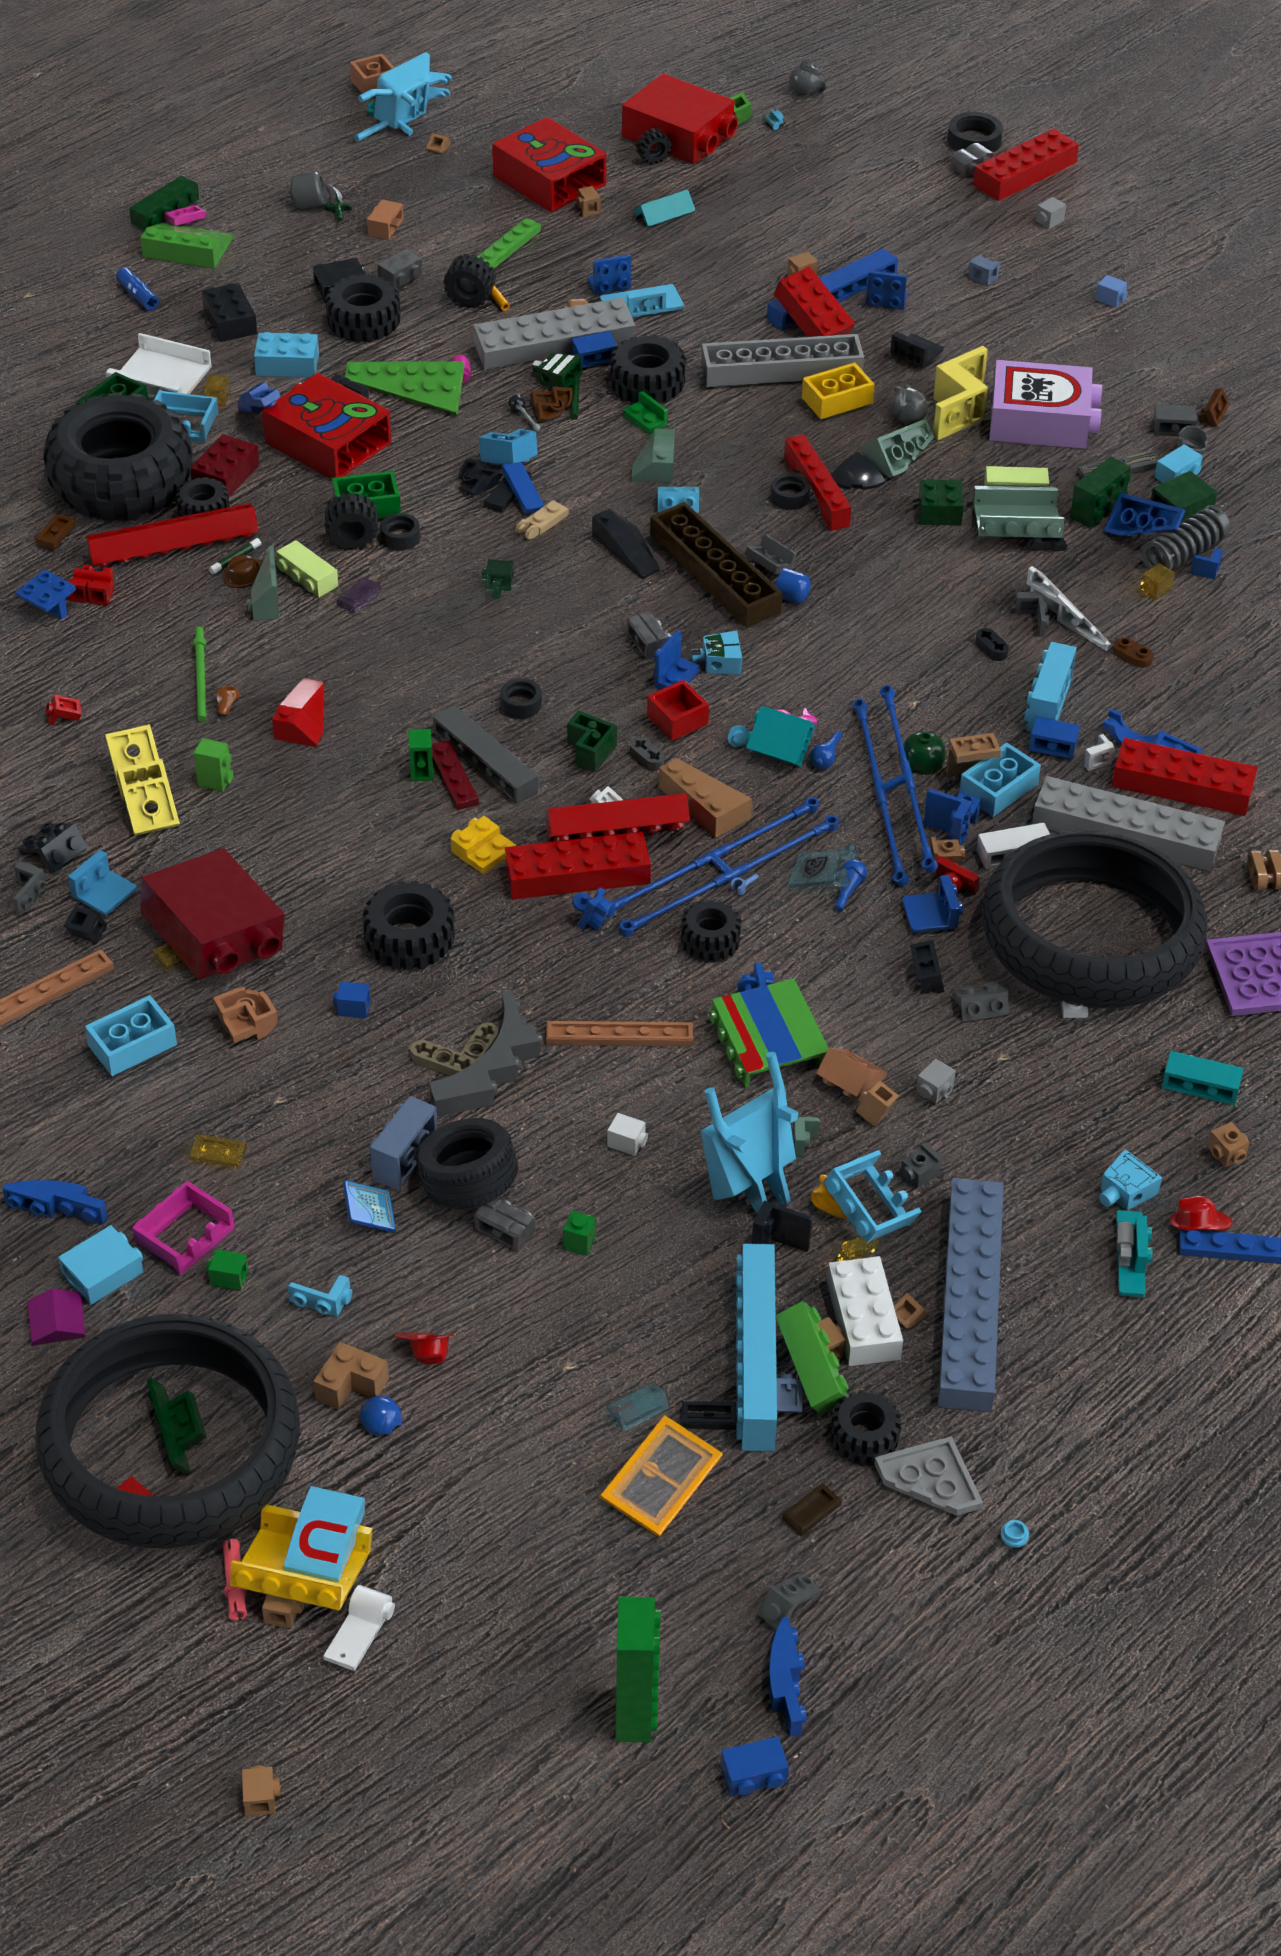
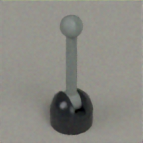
[508,394,540,432]

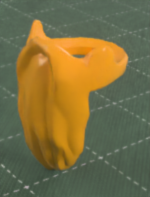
[810,1174,848,1219]

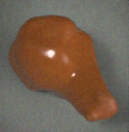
[216,686,240,716]

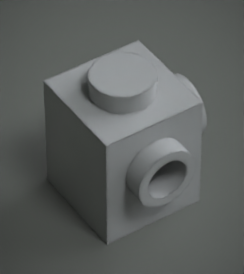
[916,1059,956,1104]

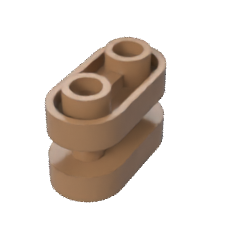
[1247,849,1281,891]

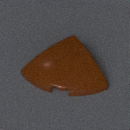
[530,387,572,421]

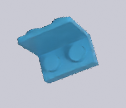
[68,850,137,916]

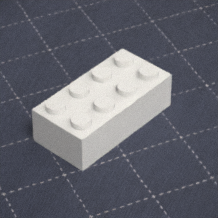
[827,1256,903,1366]

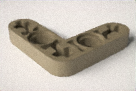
[410,1023,499,1076]

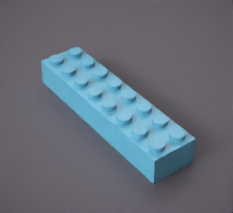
[736,1244,777,1451]

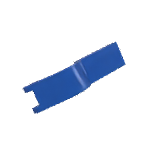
[1102,708,1203,754]

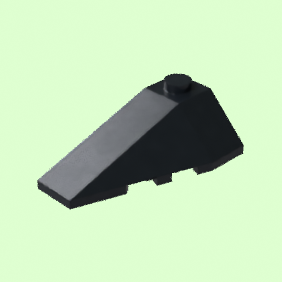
[592,509,660,579]

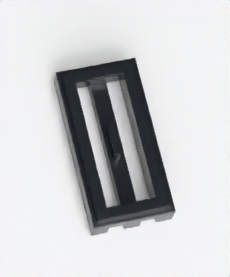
[682,1401,736,1430]

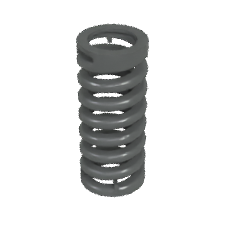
[1142,505,1230,576]

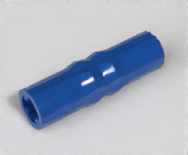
[116,268,159,310]

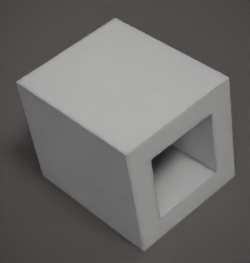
[1036,197,1066,229]

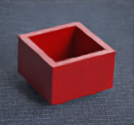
[647,680,709,741]

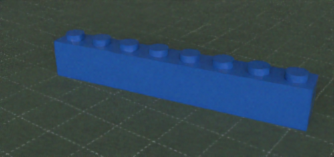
[767,248,898,329]

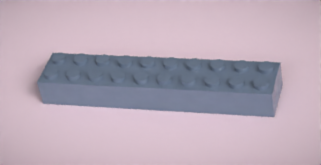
[938,1178,1004,1412]

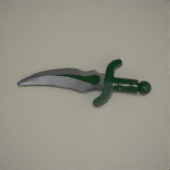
[324,184,352,221]

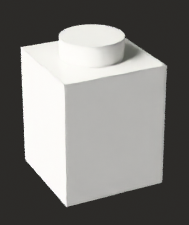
[607,1113,648,1156]

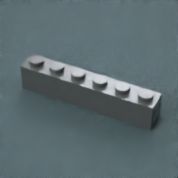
[433,705,539,804]

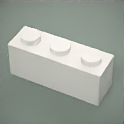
[977,823,1050,870]

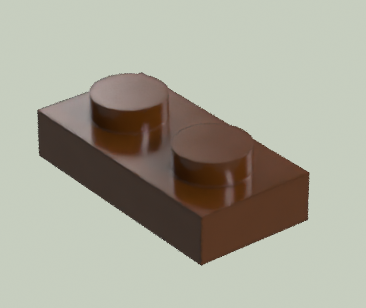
[35,514,76,550]

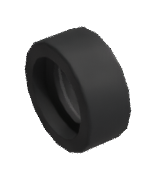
[771,474,810,510]
[380,513,420,551]
[500,678,542,719]

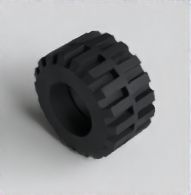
[443,254,496,308]
[176,478,230,517]
[325,492,378,550]
[681,900,741,962]
[831,1390,901,1466]

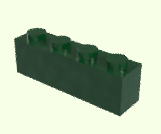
[129,175,199,230]

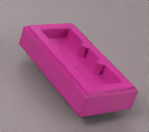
[164,205,206,226]

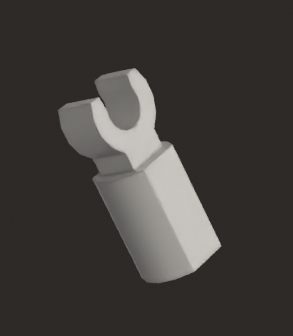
[1116,1222,1134,1267]

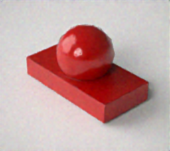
[936,856,980,895]

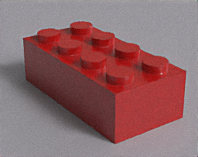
[773,266,855,337]

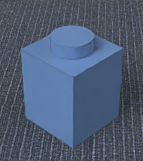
[1096,275,1128,308]

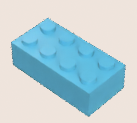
[1024,642,1077,732]

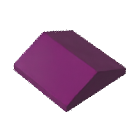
[28,1288,86,1346]

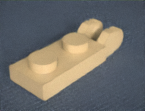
[515,500,569,540]

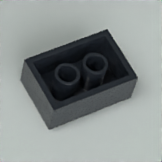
[202,283,258,342]

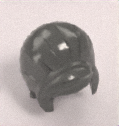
[789,59,827,95]
[887,385,927,426]

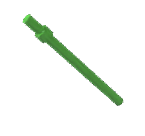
[193,626,206,722]

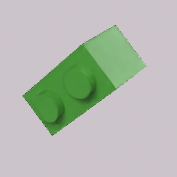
[194,738,233,792]

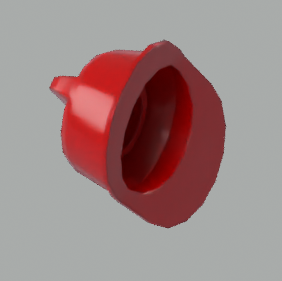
[1170,1196,1232,1231]
[394,1332,454,1365]

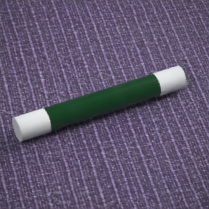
[208,538,261,575]

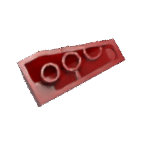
[272,678,324,747]

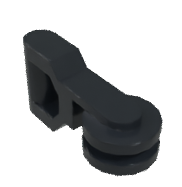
[1024,537,1068,551]

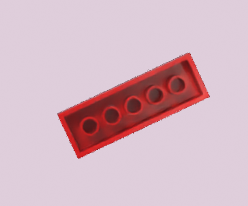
[973,128,1079,201]
[1112,737,1258,816]
[545,793,690,842]
[505,832,651,900]

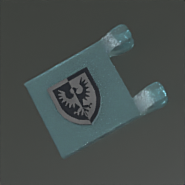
[789,844,859,888]

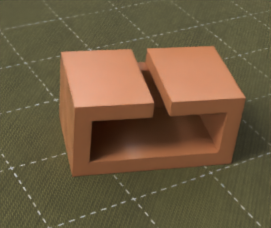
[366,199,403,240]

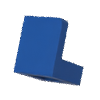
[1190,549,1223,579]

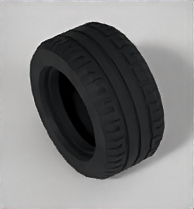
[416,1118,519,1209]

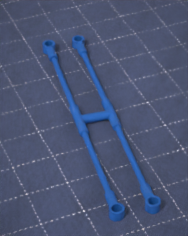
[852,685,938,887]
[606,797,839,937]

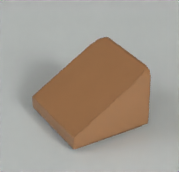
[426,133,451,154]
[894,1293,929,1330]

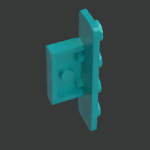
[1116,1210,1153,1297]

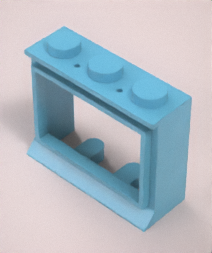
[154,391,219,444]
[823,1150,922,1244]

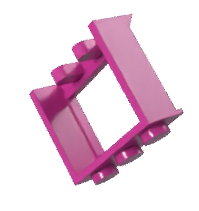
[132,1181,235,1276]

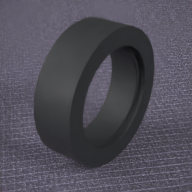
[947,112,1003,152]

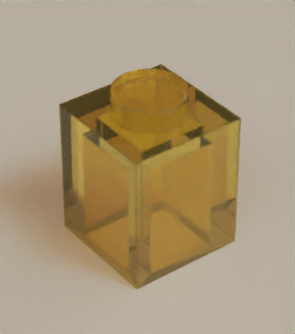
[204,374,230,407]
[1140,563,1175,600]

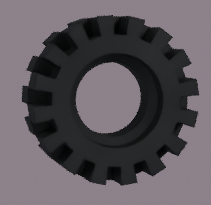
[636,128,672,165]

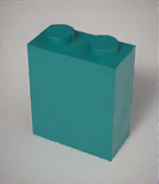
[746,706,816,768]

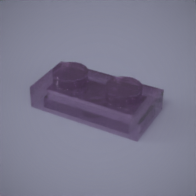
[337,577,381,614]

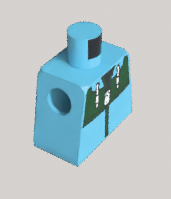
[691,631,742,675]

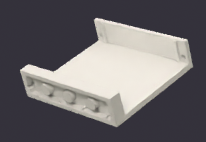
[106,333,212,400]

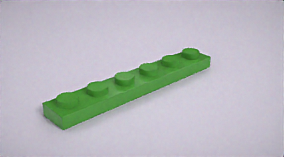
[477,218,541,269]

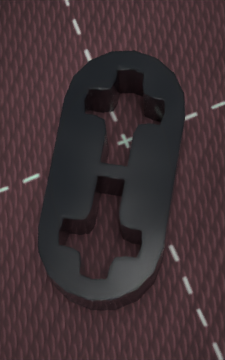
[975,628,1009,661]

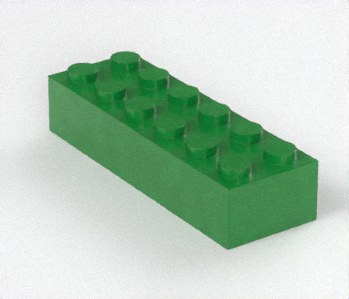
[616,1596,661,1743]

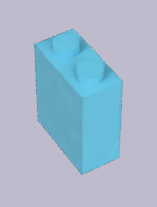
[58,1225,143,1305]

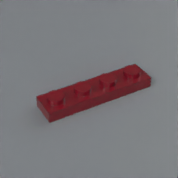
[432,740,479,810]

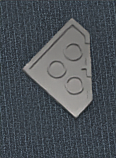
[874,1436,983,1516]

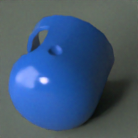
[775,568,811,603]

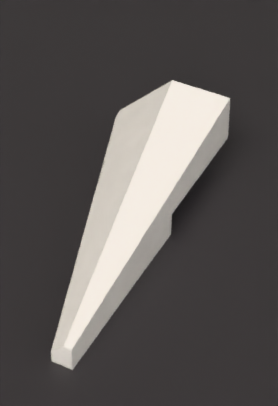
[1026,566,1112,651]

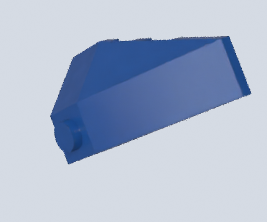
[1104,493,1186,537]

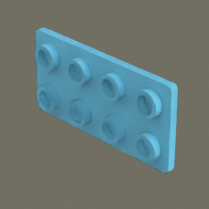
[600,284,684,317]

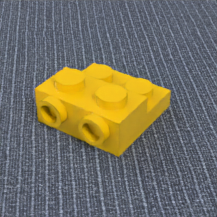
[450,816,516,875]

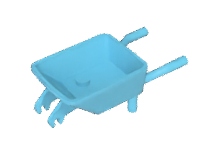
[354,52,452,142]

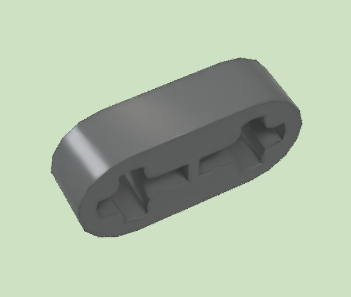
[630,737,665,771]

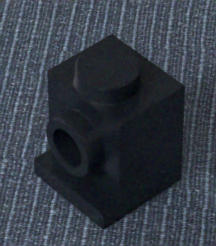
[64,906,108,944]

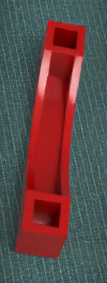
[784,434,852,531]

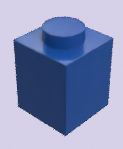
[333,982,371,1018]

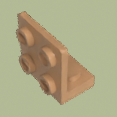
[946,733,1001,776]

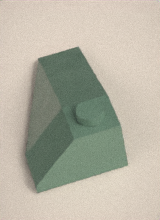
[860,419,934,478]
[632,428,675,483]

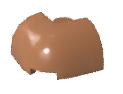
[213,987,278,1043]

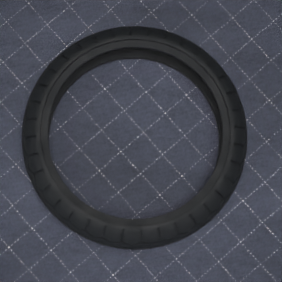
[982,831,1207,1008]
[35,1314,300,1549]

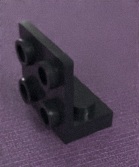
[890,331,944,369]
[751,1200,813,1252]

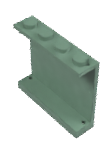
[973,486,1065,538]

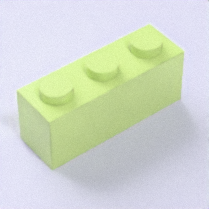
[984,466,1049,487]
[276,540,338,597]

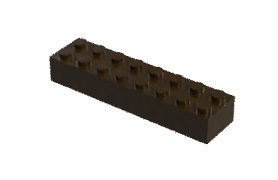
[650,502,782,628]

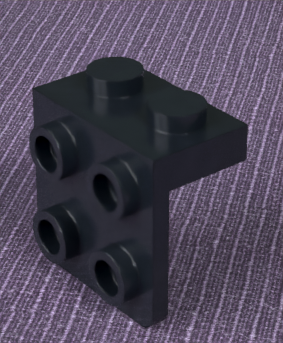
[18,822,88,872]

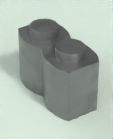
[951,143,993,177]

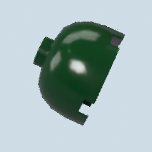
[903,731,946,775]

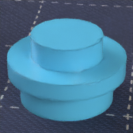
[727,725,749,747]
[1001,1520,1029,1548]

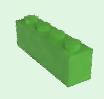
[776,1301,849,1415]

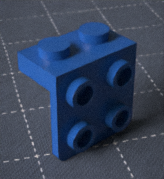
[902,875,963,933]

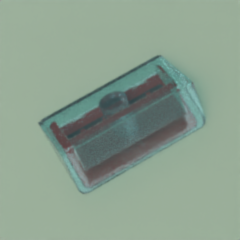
[607,1383,669,1431]

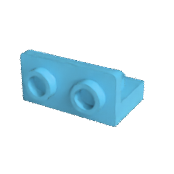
[658,487,699,513]

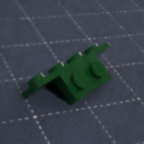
[147,1377,207,1475]

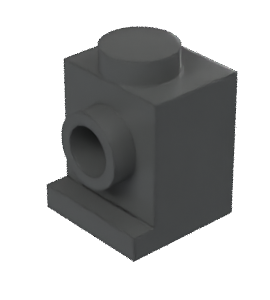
[900,1142,942,1188]

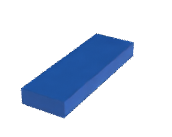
[502,462,545,514]

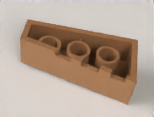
[659,758,752,838]

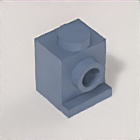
[968,255,1000,286]

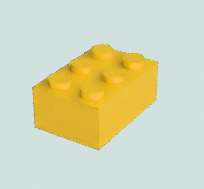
[802,362,875,419]

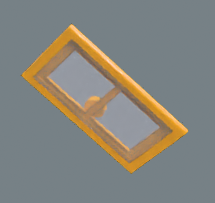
[600,1415,723,1537]

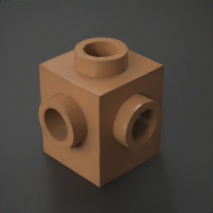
[1207,1122,1250,1167]

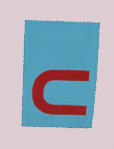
[284,1486,365,1583]

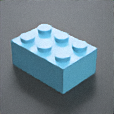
[254,332,319,377]
[959,742,1041,817]
[85,995,177,1076]

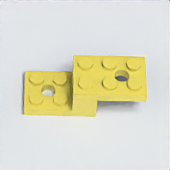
[105,724,180,836]

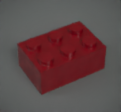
[191,434,259,497]

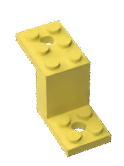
[933,346,988,440]

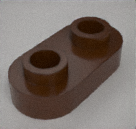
[1113,637,1154,668]

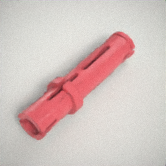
[222,1539,247,1621]

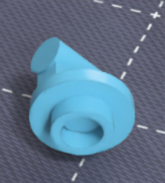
[764,109,784,130]

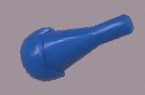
[810,731,842,770]
[835,859,867,911]

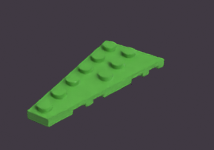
[345,361,465,417]

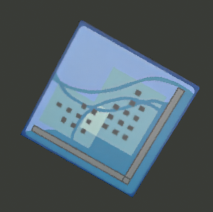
[343,1180,396,1233]

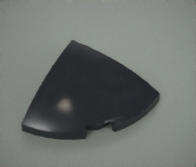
[831,452,886,490]
[459,459,502,495]

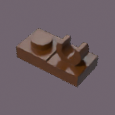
[1197,388,1230,427]

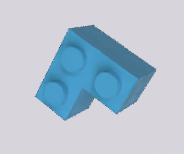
[479,429,538,465]

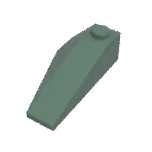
[247,546,279,620]

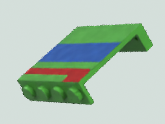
[709,978,829,1088]

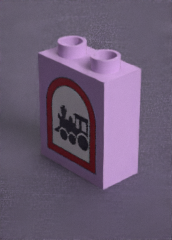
[989,360,1102,449]

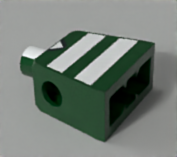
[532,353,583,388]

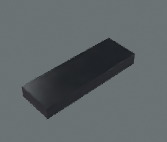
[484,471,532,513]

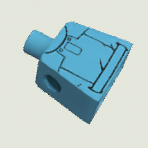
[1099,1149,1162,1210]

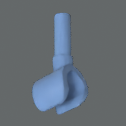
[731,874,759,895]

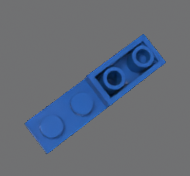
[238,382,281,414]
[2,1180,108,1225]
[768,1617,807,1737]

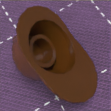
[223,555,263,588]

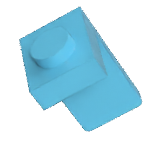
[288,1275,352,1317]

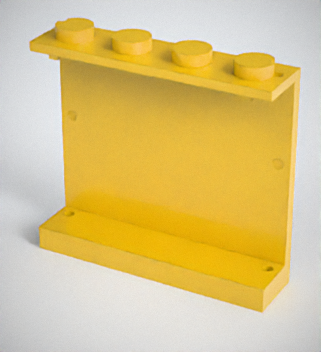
[230,1505,373,1611]

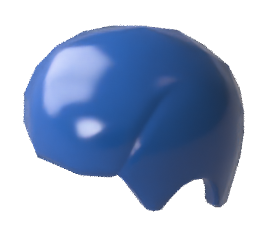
[359,1395,402,1436]

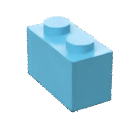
[1155,445,1203,483]

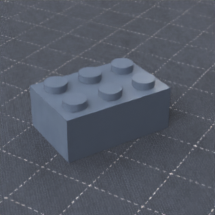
[369,1096,437,1191]

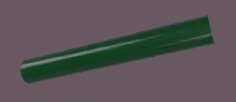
[570,378,580,420]

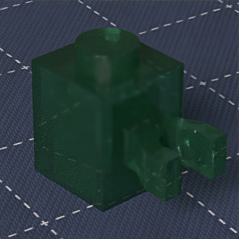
[482,559,514,598]

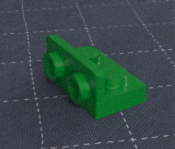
[623,391,668,435]

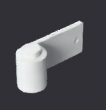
[323,1585,395,1671]

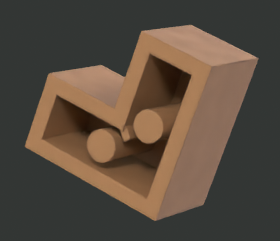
[313,1342,389,1410]

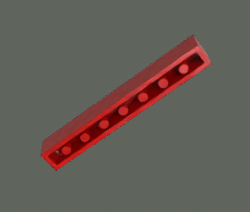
[85,503,259,567]

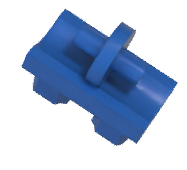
[572,887,613,931]
[737,962,774,992]

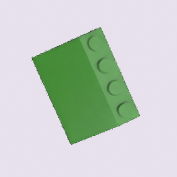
[141,223,234,269]

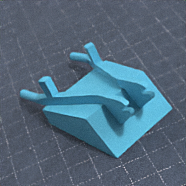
[700,1052,798,1214]

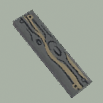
[1077,450,1159,478]

